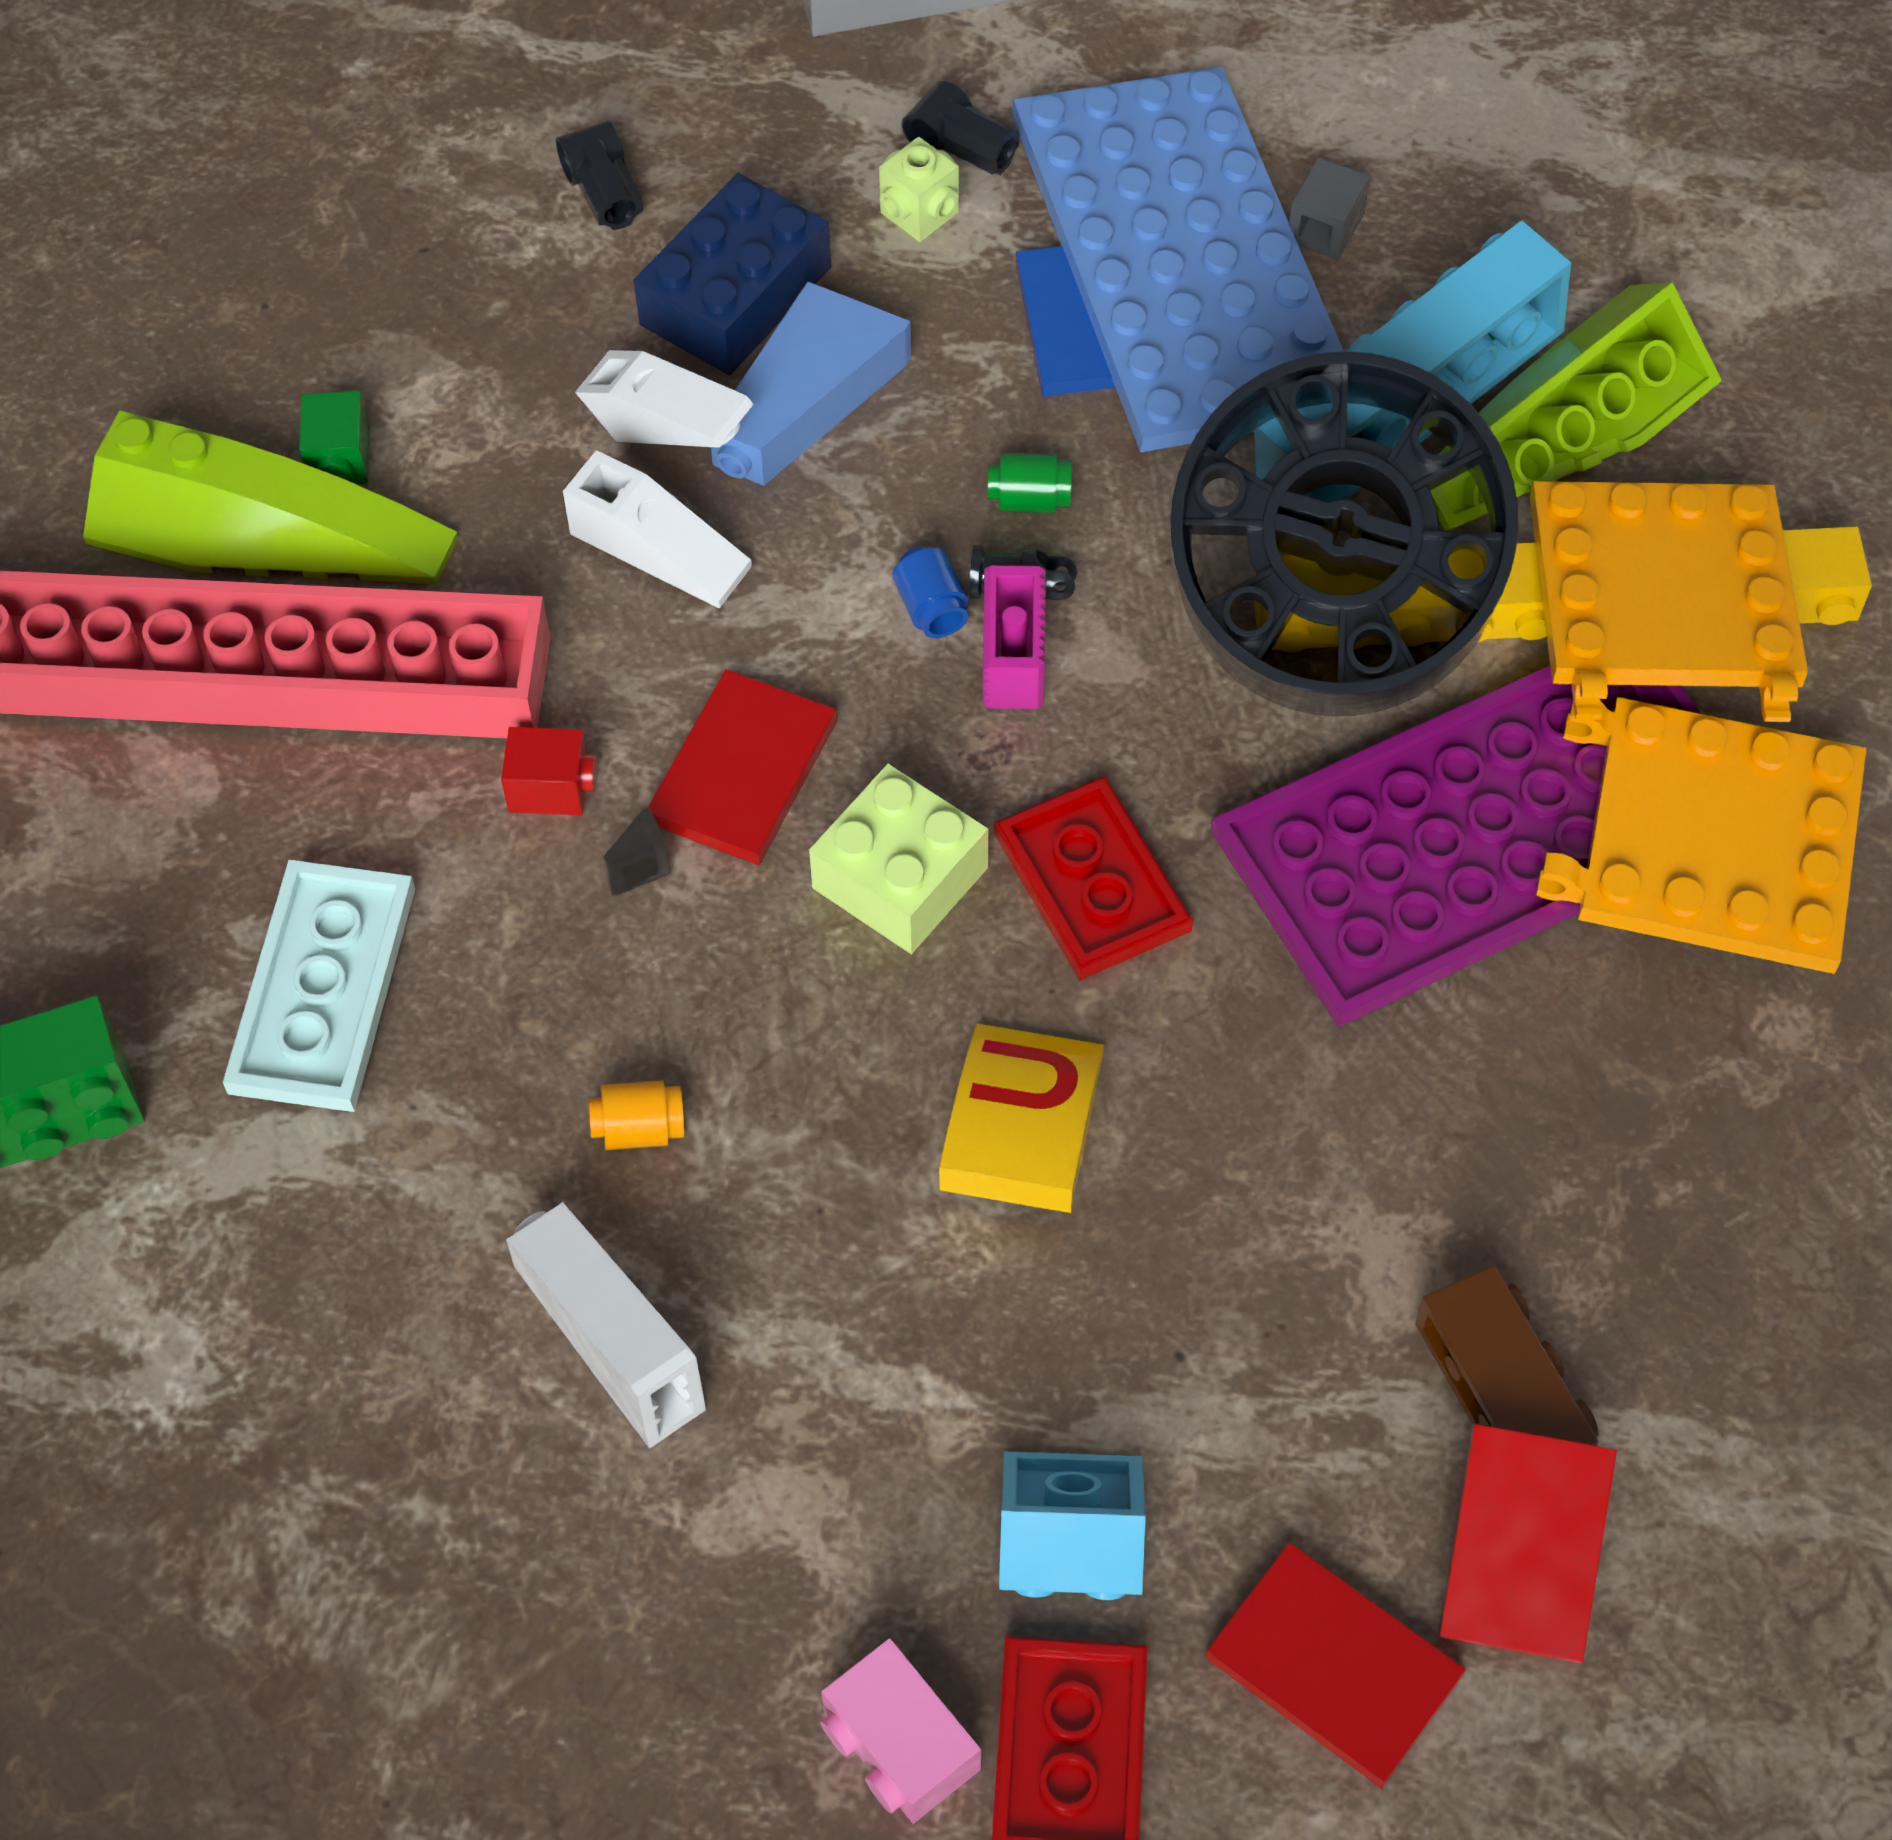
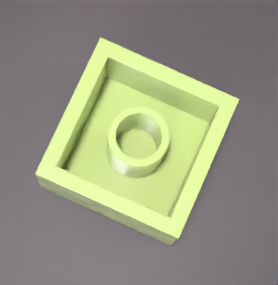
[809,764,989,955]

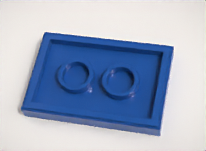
[1016,246,1115,396]

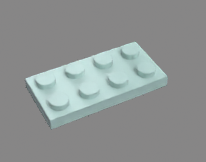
[223,860,415,1112]

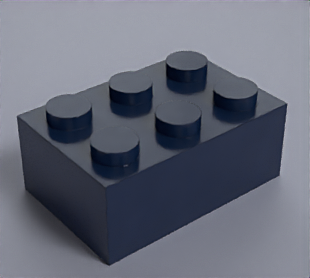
[633,173,831,376]

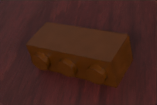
[1415,1265,1599,1445]

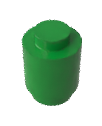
[988,453,1072,514]

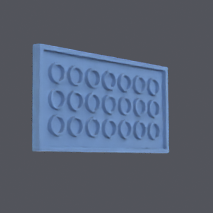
[1011,67,1344,453]

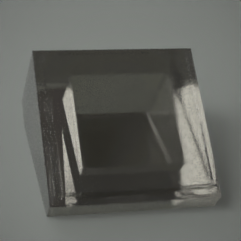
[603,807,671,896]

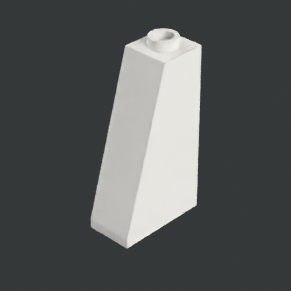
[506,1202,706,1449]

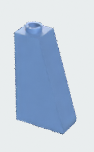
[711,282,911,486]

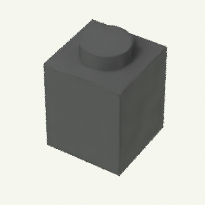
[1289,157,1370,260]

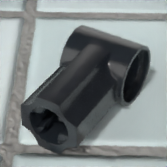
[901,81,1019,175]
[555,121,643,231]

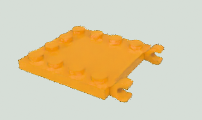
[1530,481,1808,722]
[1536,697,1867,974]

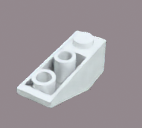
[575,350,754,448]
[563,450,752,609]

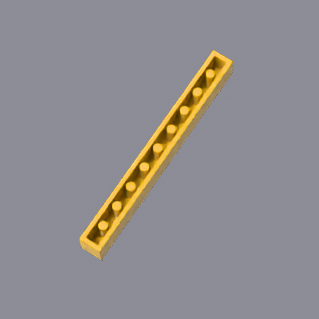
[1253,527,1872,652]

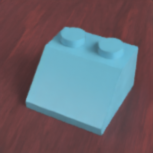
[999,1451,1145,1600]

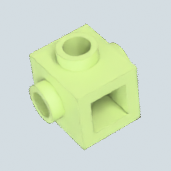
[879,137,959,242]

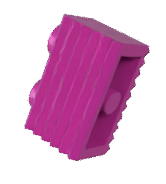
[983,566,1046,709]

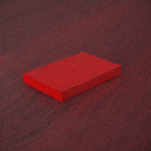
[645,669,837,866]
[994,776,1193,981]
[1439,1423,1617,1664]
[1205,1542,1466,1789]
[992,1636,1148,1840]

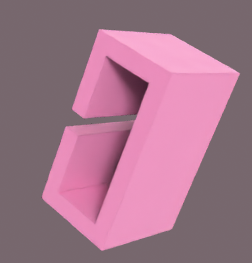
[820,1638,981,1824]

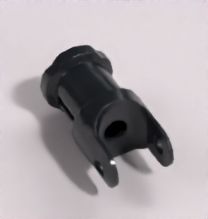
[969,545,1077,600]

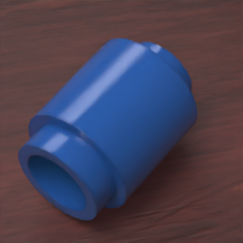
[892,546,969,638]

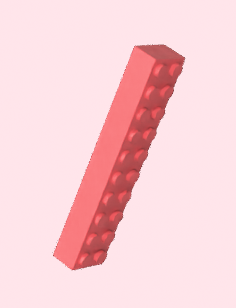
[0,571,551,738]

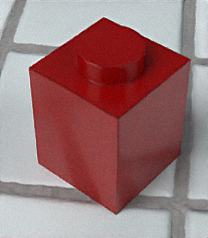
[501,727,598,816]

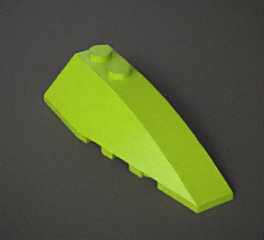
[1430,282,1722,530]
[83,411,459,585]

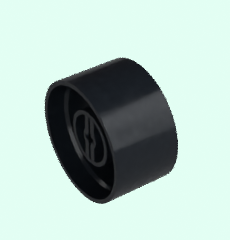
[1171,352,1518,716]

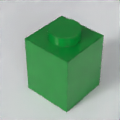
[299,391,369,484]

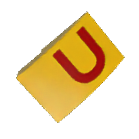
[939,1023,1104,1213]

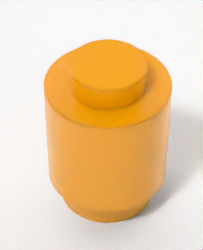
[588,1080,684,1150]

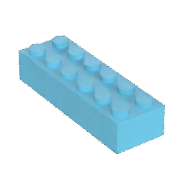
[1254,220,1571,503]

